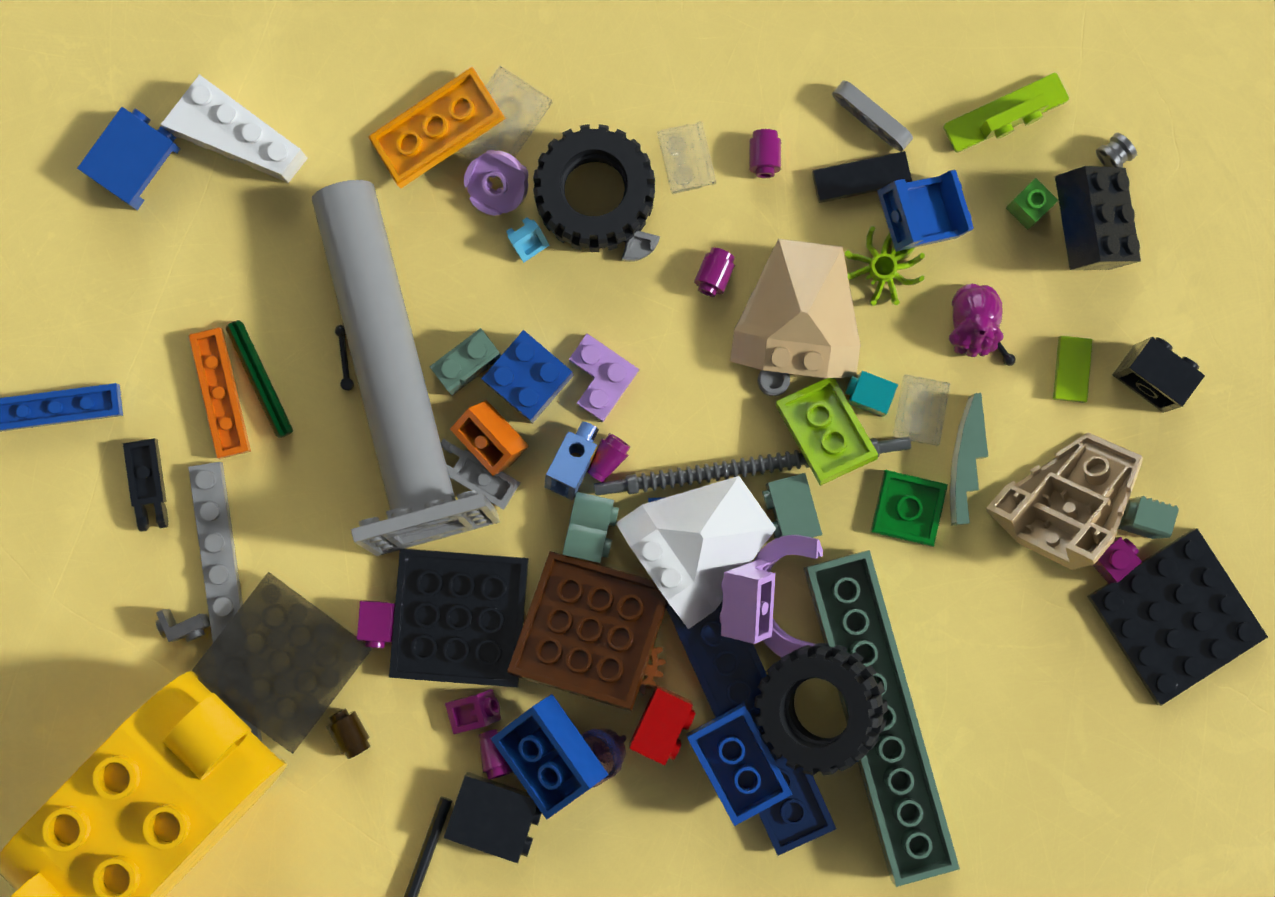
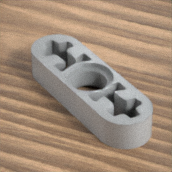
[832,80,913,152]

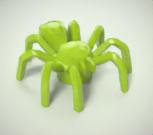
[845,226,925,306]

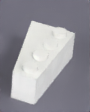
[161,74,308,183]

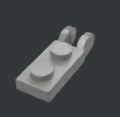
[441,439,520,510]

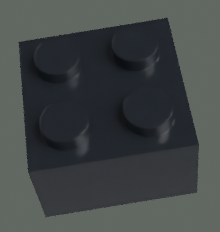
[1112,337,1205,413]

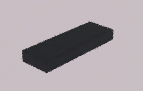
[812,151,912,203]

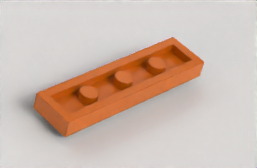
[189,327,251,459]

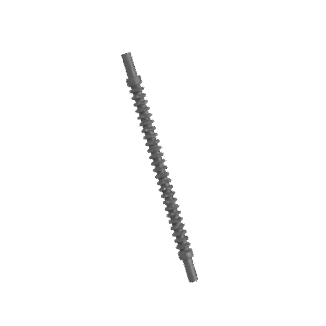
[594,437,911,496]

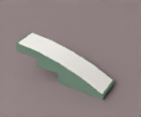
[950,393,988,526]

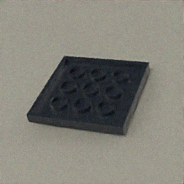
[1087,528,1268,706]
[389,549,529,687]

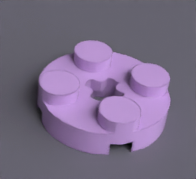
[464,150,529,216]

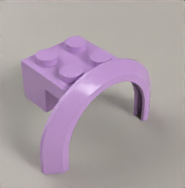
[720,535,823,657]

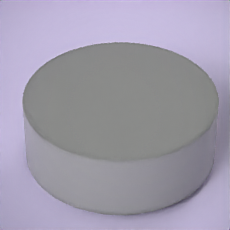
[758,370,790,396]

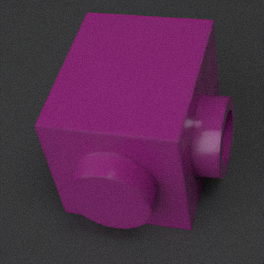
[1093,537,1142,583]

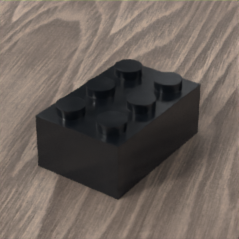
[1055,166,1141,270]

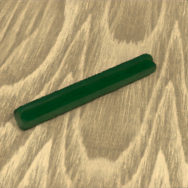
[226,320,293,438]

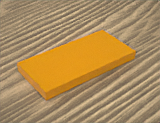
[368,67,506,189]

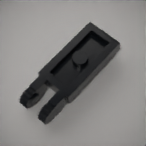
[123,438,169,532]

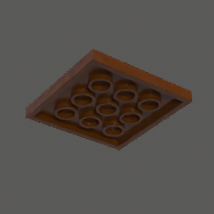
[507,551,668,712]

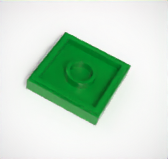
[870,470,948,547]

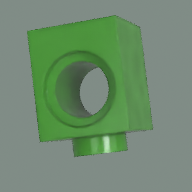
[1006,178,1058,230]

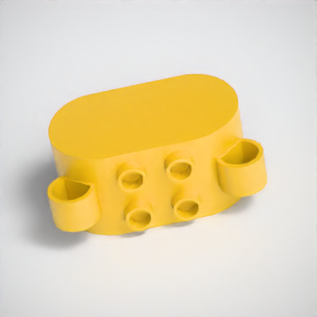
[0,671,287,897]

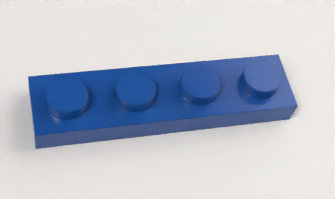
[0,383,123,432]

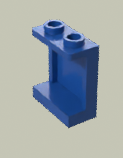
[77,107,181,211]
[877,170,974,251]

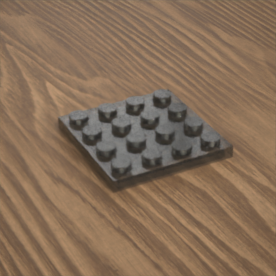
[192,572,372,754]

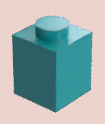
[845,371,898,417]

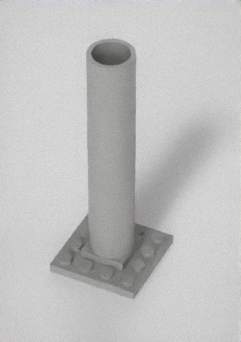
[312,180,500,556]

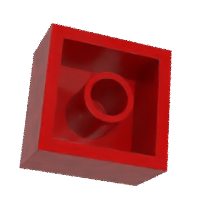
[629,684,696,766]

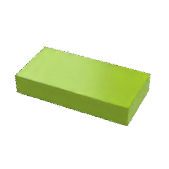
[1053,336,1093,403]

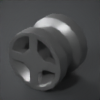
[1096,133,1137,168]

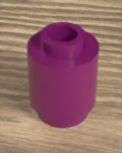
[749,129,781,178]
[694,247,735,297]

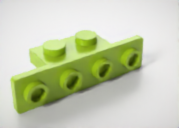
[943,73,1069,153]

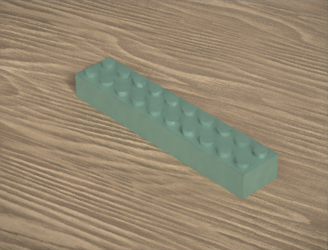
[804,550,960,887]

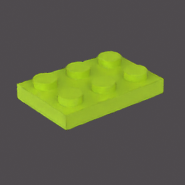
[776,378,878,486]

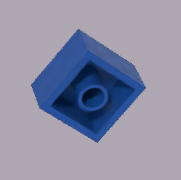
[481,330,574,424]

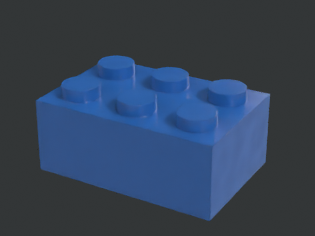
[490,694,609,820]
[686,703,793,826]

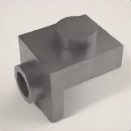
[156,609,210,642]

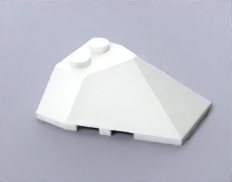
[616,476,776,629]

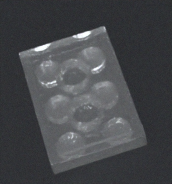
[458,66,552,179]

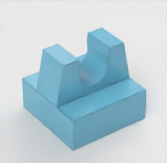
[506,217,550,263]

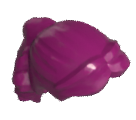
[949,283,1004,357]

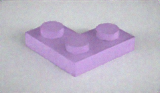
[569,334,639,422]

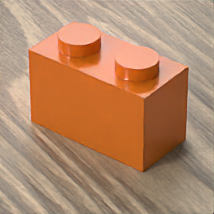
[450,400,529,476]

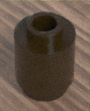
[326,708,371,759]

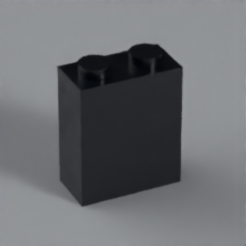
[444,772,542,863]

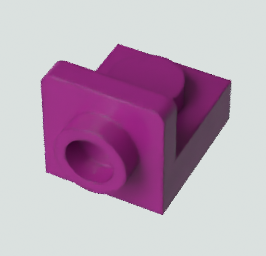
[445,689,501,734]

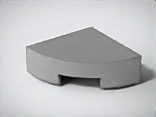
[622,231,660,262]

